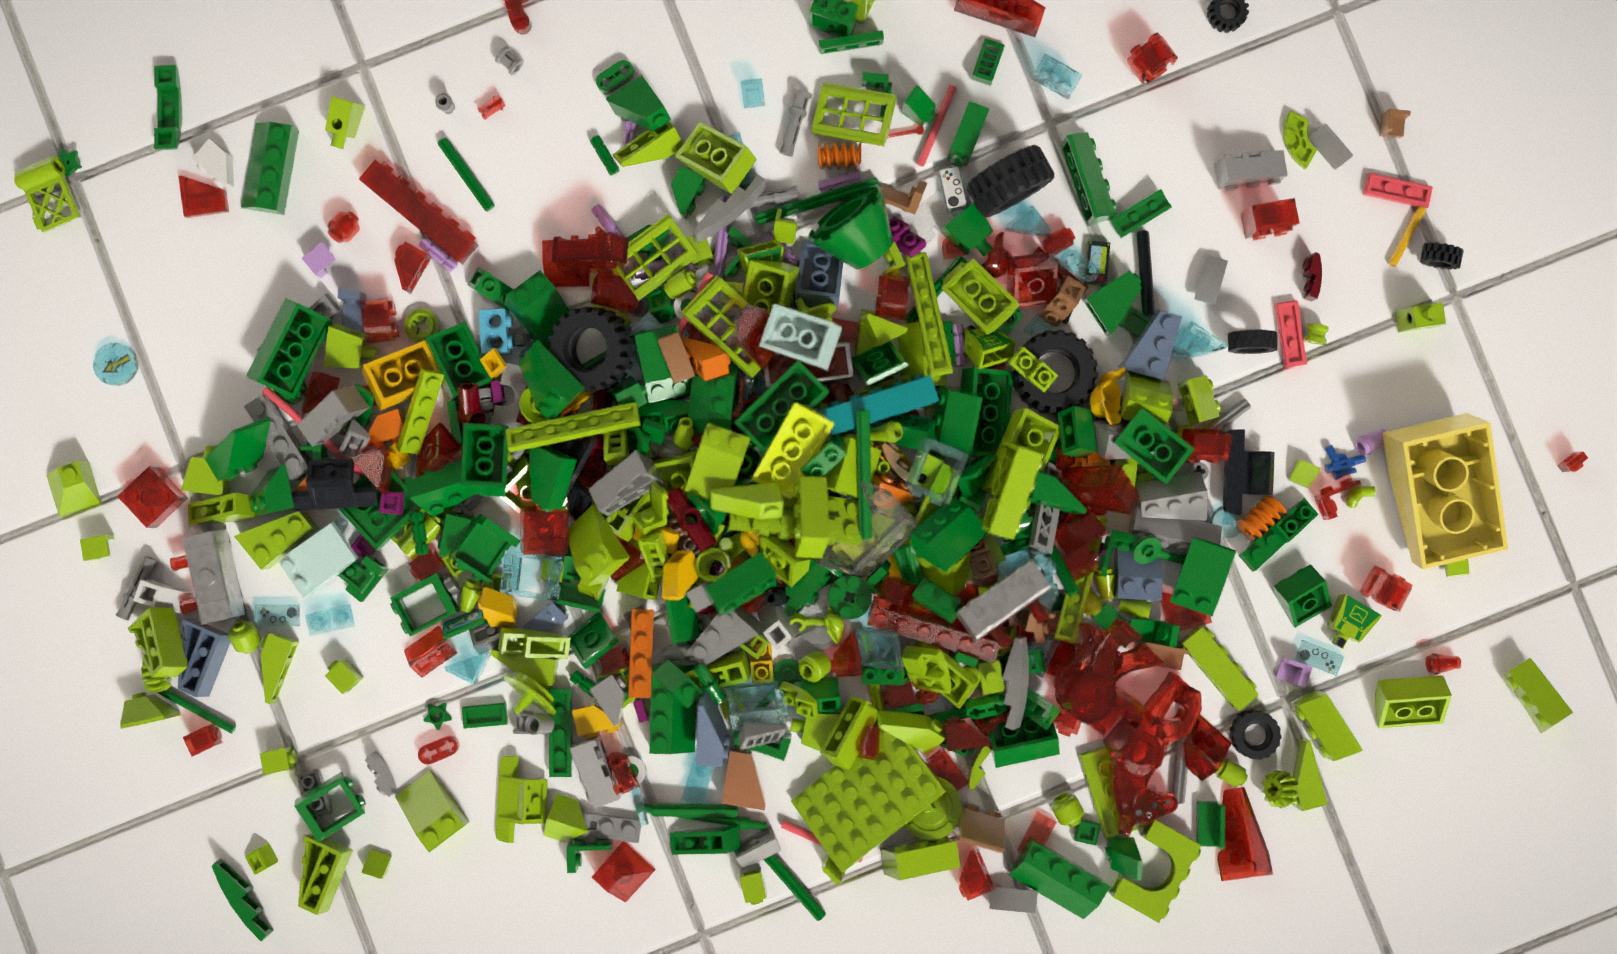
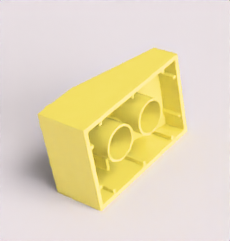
[1382,413,1508,570]

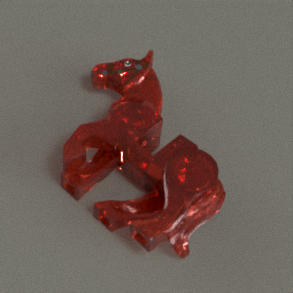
[1053,618,1202,837]

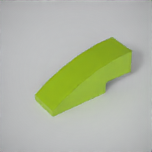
[498,627,571,659]

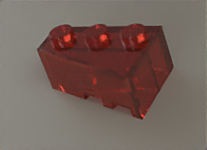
[551,233,629,275]
[1059,466,1139,515]

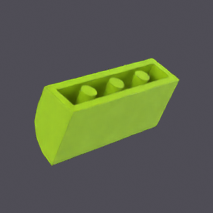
[616,514,674,600]

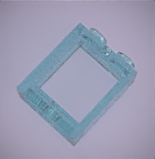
[904,437,969,506]
[500,550,563,600]
[996,557,1059,604]
[725,681,788,732]

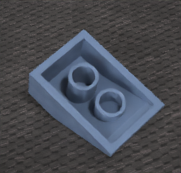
[794,240,843,313]
[1114,547,1163,600]
[696,688,730,767]

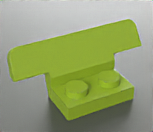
[495,756,548,843]

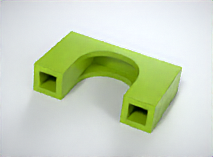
[1109,816,1201,923]

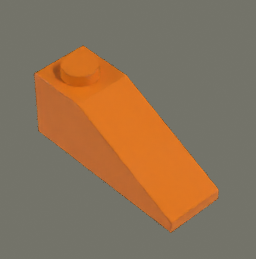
[680,336,730,381]

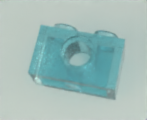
[1031,53,1083,100]

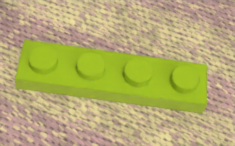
[396,368,444,454]

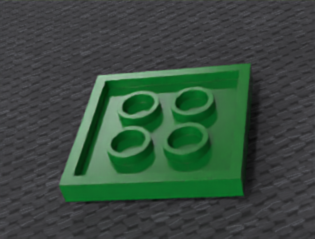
[338,458,422,551]

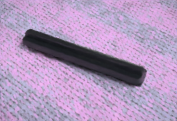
[1137,230,1155,316]

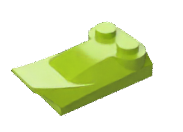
[942,258,1019,335]
[913,632,981,709]

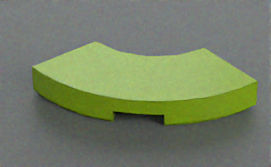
[1283,110,1317,170]

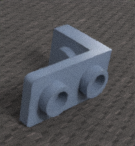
[337,289,366,333]
[522,599,569,632]

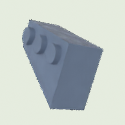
[1118,310,1182,380]
[177,619,231,697]

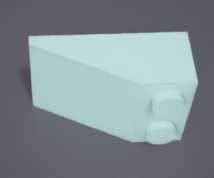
[759,304,842,370]
[278,522,358,598]

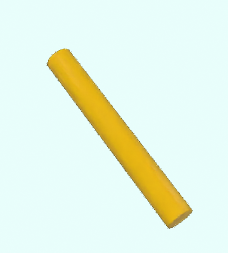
[1388,206,1426,267]

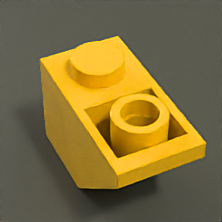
[662,550,699,600]
[478,588,518,627]
[572,704,623,739]

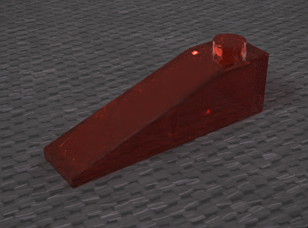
[1217,787,1273,882]

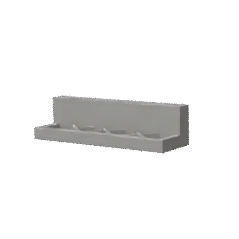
[1029,462,1066,555]

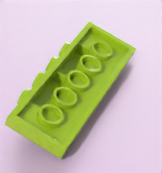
[728,485,861,545]

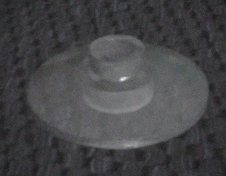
[651,431,694,458]
[797,604,832,644]

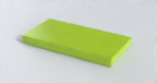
[1079,742,1147,839]

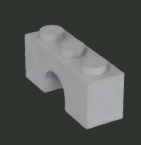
[491,363,528,429]

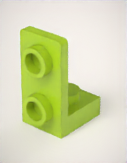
[633,481,669,535]

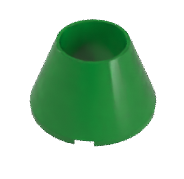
[808,185,894,270]

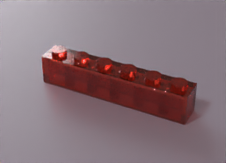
[359,160,479,265]
[867,595,1001,663]

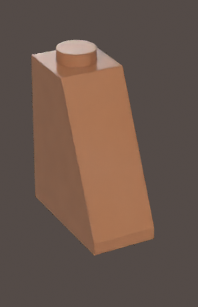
[721,746,766,811]

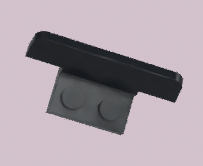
[1223,429,1275,515]
[549,435,596,499]
[291,458,378,511]

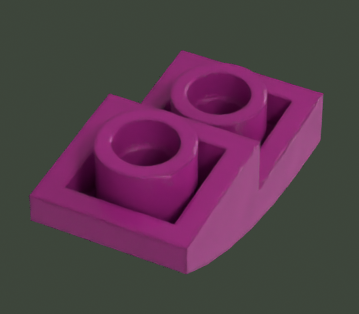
[889,216,926,258]

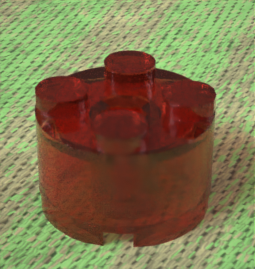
[1127,32,1178,84]
[875,274,910,320]
[361,297,400,344]
[1359,565,1413,612]

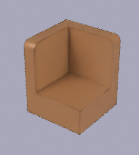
[1379,109,1411,138]

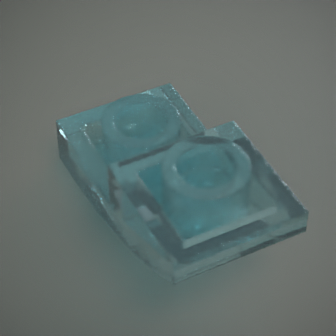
[305,604,355,637]
[681,757,714,804]

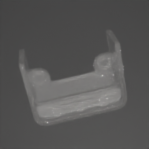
[815,481,918,577]

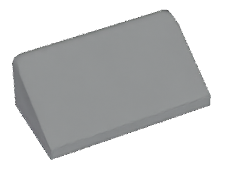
[1308,123,1353,170]
[338,419,371,460]
[469,623,515,654]
[734,826,781,869]

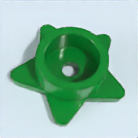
[59,150,82,177]
[423,703,452,730]

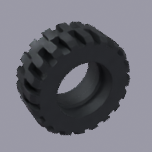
[967,144,1055,218]
[547,307,636,391]
[1013,329,1098,415]

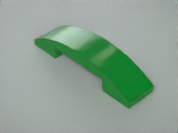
[154,65,182,150]

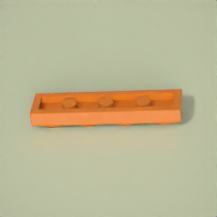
[628,609,654,698]

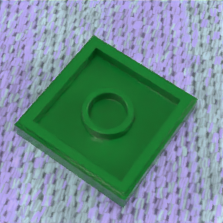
[569,612,620,669]

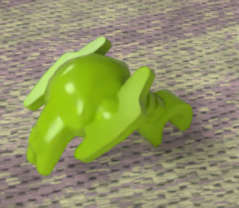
[790,607,844,645]

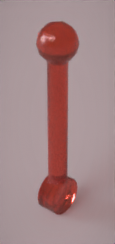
[887,126,924,139]

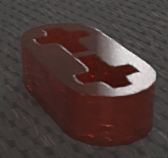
[418,735,460,765]

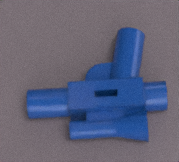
[1324,445,1366,480]

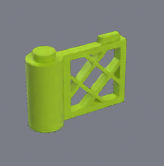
[14,155,82,232]
[392,509,443,560]

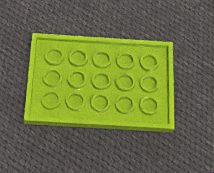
[791,729,946,873]

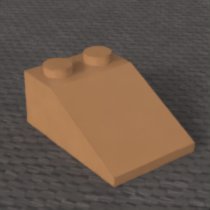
[954,803,1005,854]

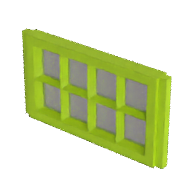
[681,276,777,378]

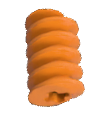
[818,142,861,170]
[1237,496,1287,541]

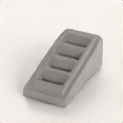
[738,723,787,749]

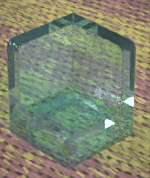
[740,78,765,109]

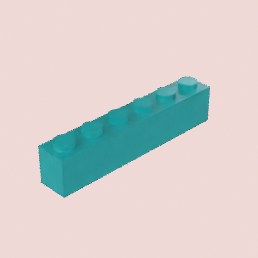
[814,374,939,438]

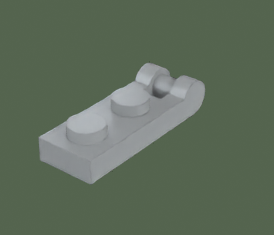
[581,812,643,843]

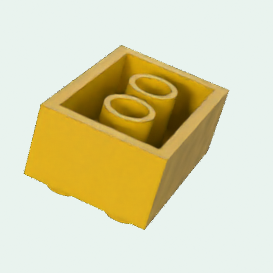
[361,340,443,411]

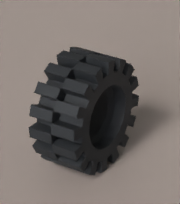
[1207,0,1249,33]
[1420,242,1464,270]

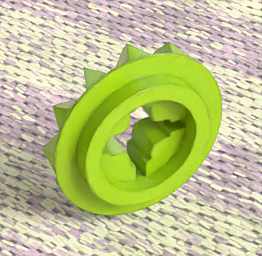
[404,309,440,343]

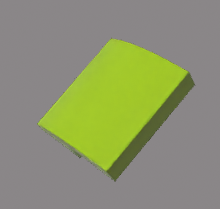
[902,645,951,694]

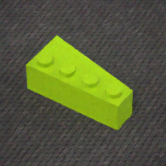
[982,440,1043,540]

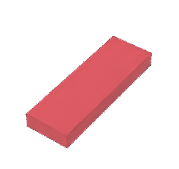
[1363,173,1433,209]
[1274,300,1307,368]

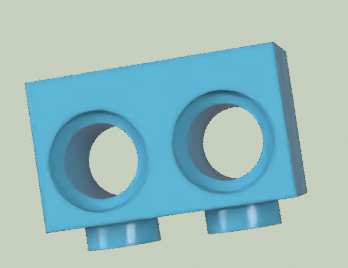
[478,308,514,355]

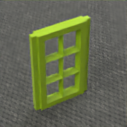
[811,83,897,147]
[605,214,699,303]

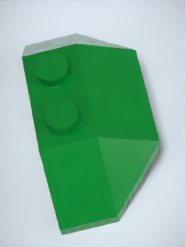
[688,360,738,437]

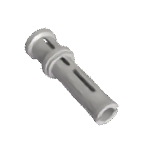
[779,89,812,157]

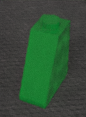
[606,75,672,131]
[1083,270,1142,337]
[529,445,577,512]

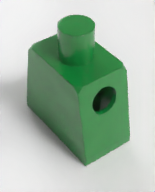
[941,203,993,257]

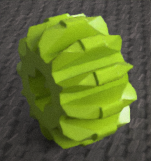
[141,661,172,693]
[1261,770,1300,808]

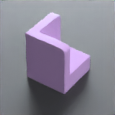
[301,242,336,278]
[1276,657,1313,688]

